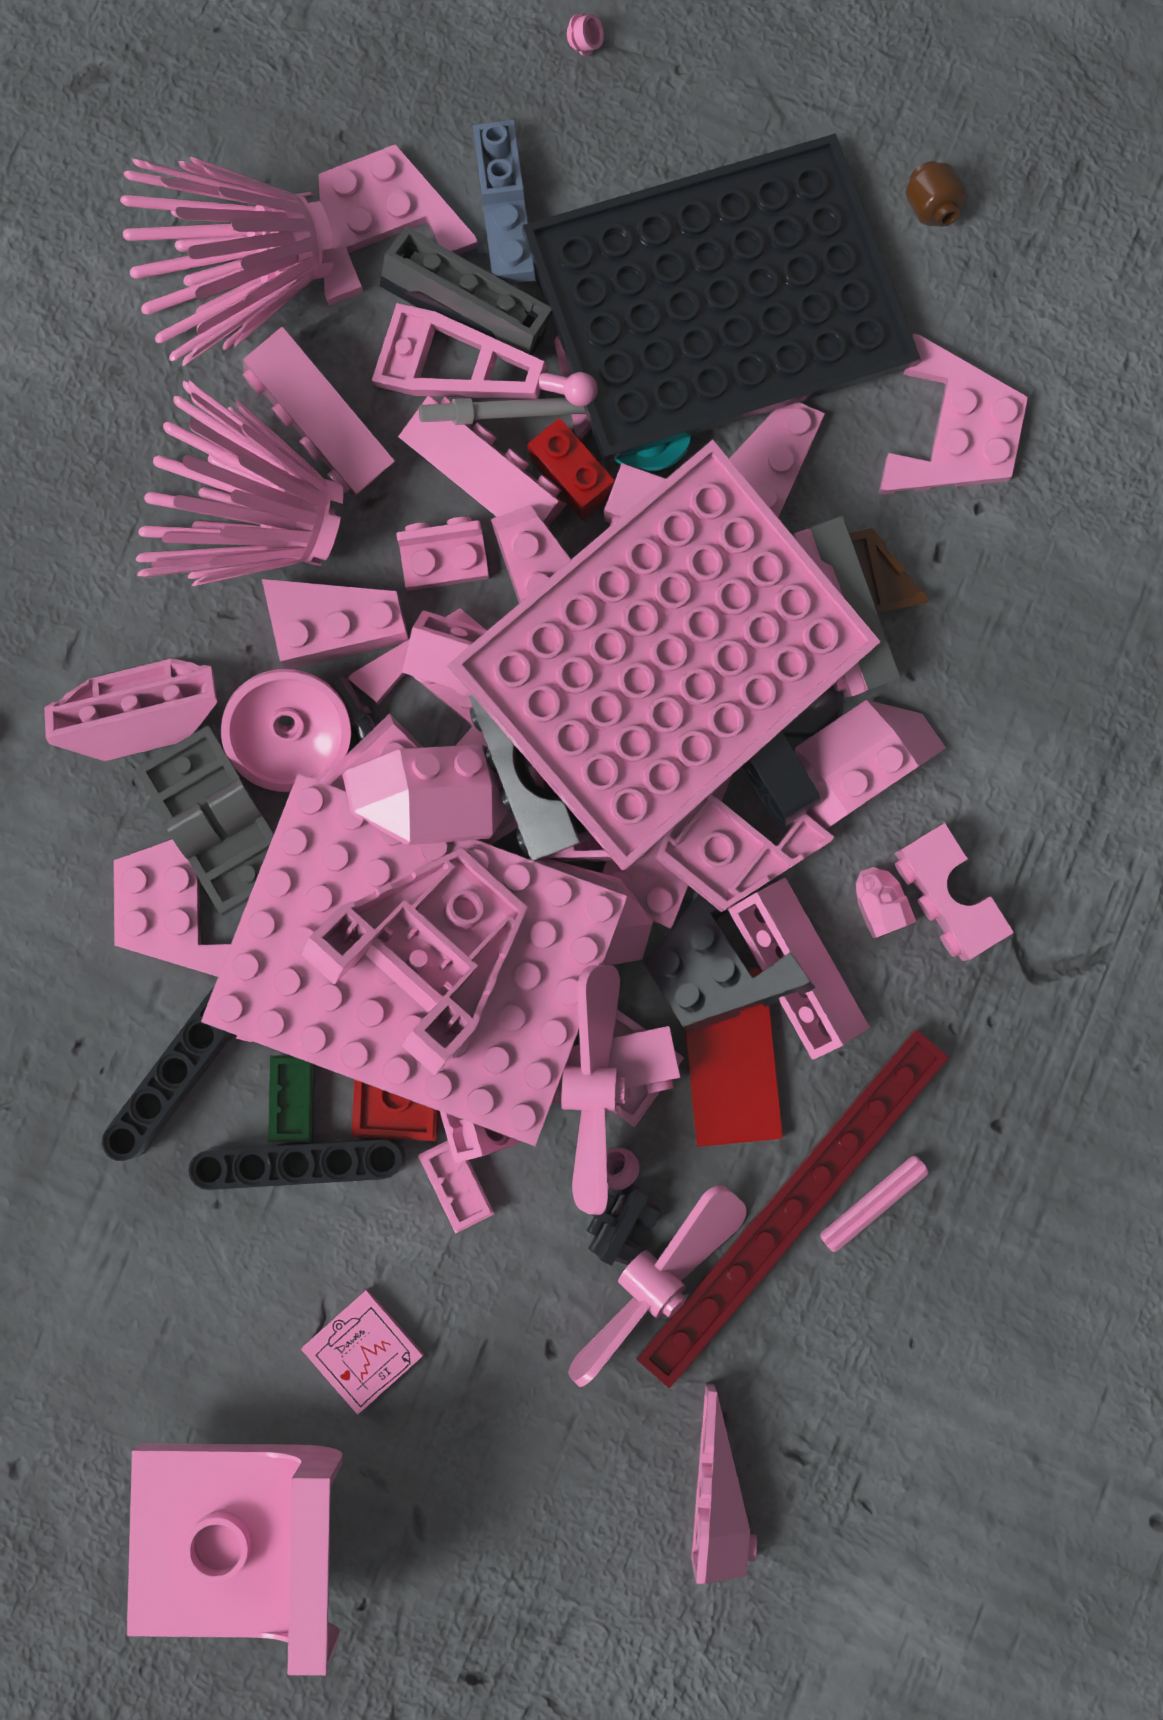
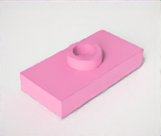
[418,1140,495,1234]

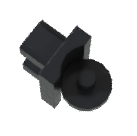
[586,1184,661,1266]

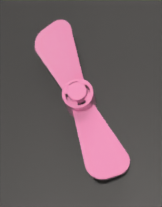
[561,965,626,1215]
[568,1185,746,1387]

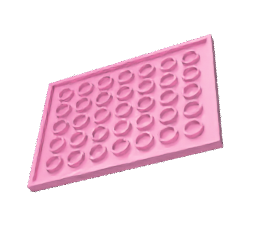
[447,440,880,870]
[201,774,628,1146]

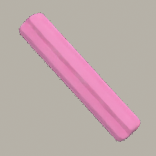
[820,1156,929,1252]

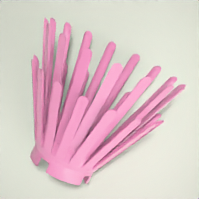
[120,156,334,366]
[136,380,344,586]

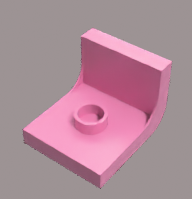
[127,1443,343,1676]

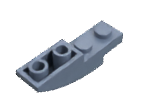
[472,120,535,284]

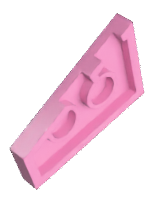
[729,402,825,518]

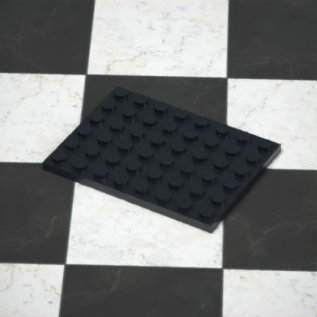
[522,133,921,462]

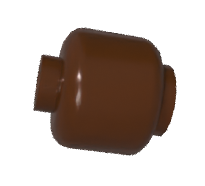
[905,161,968,227]

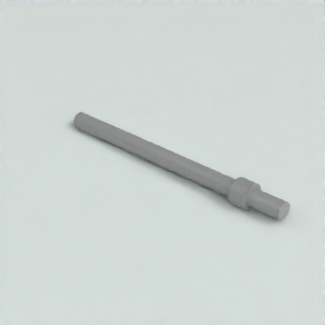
[419,397,586,425]

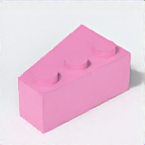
[491,505,571,603]

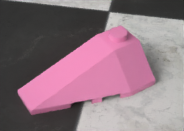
[691,1383,757,1584]

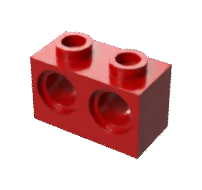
[527,417,615,521]

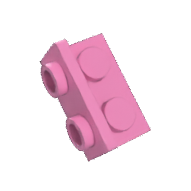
[396,517,489,591]

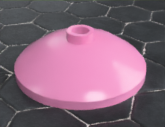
[221,669,351,792]

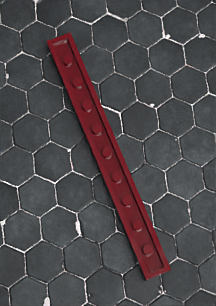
[636,1029,949,1389]

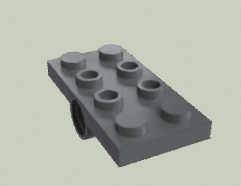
[134,725,274,916]

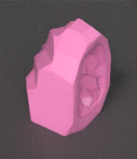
[856,867,916,938]

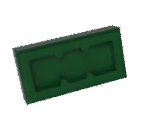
[268,1055,315,1143]

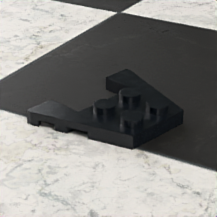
[644,893,816,1032]

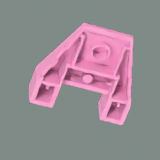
[301,848,527,1076]

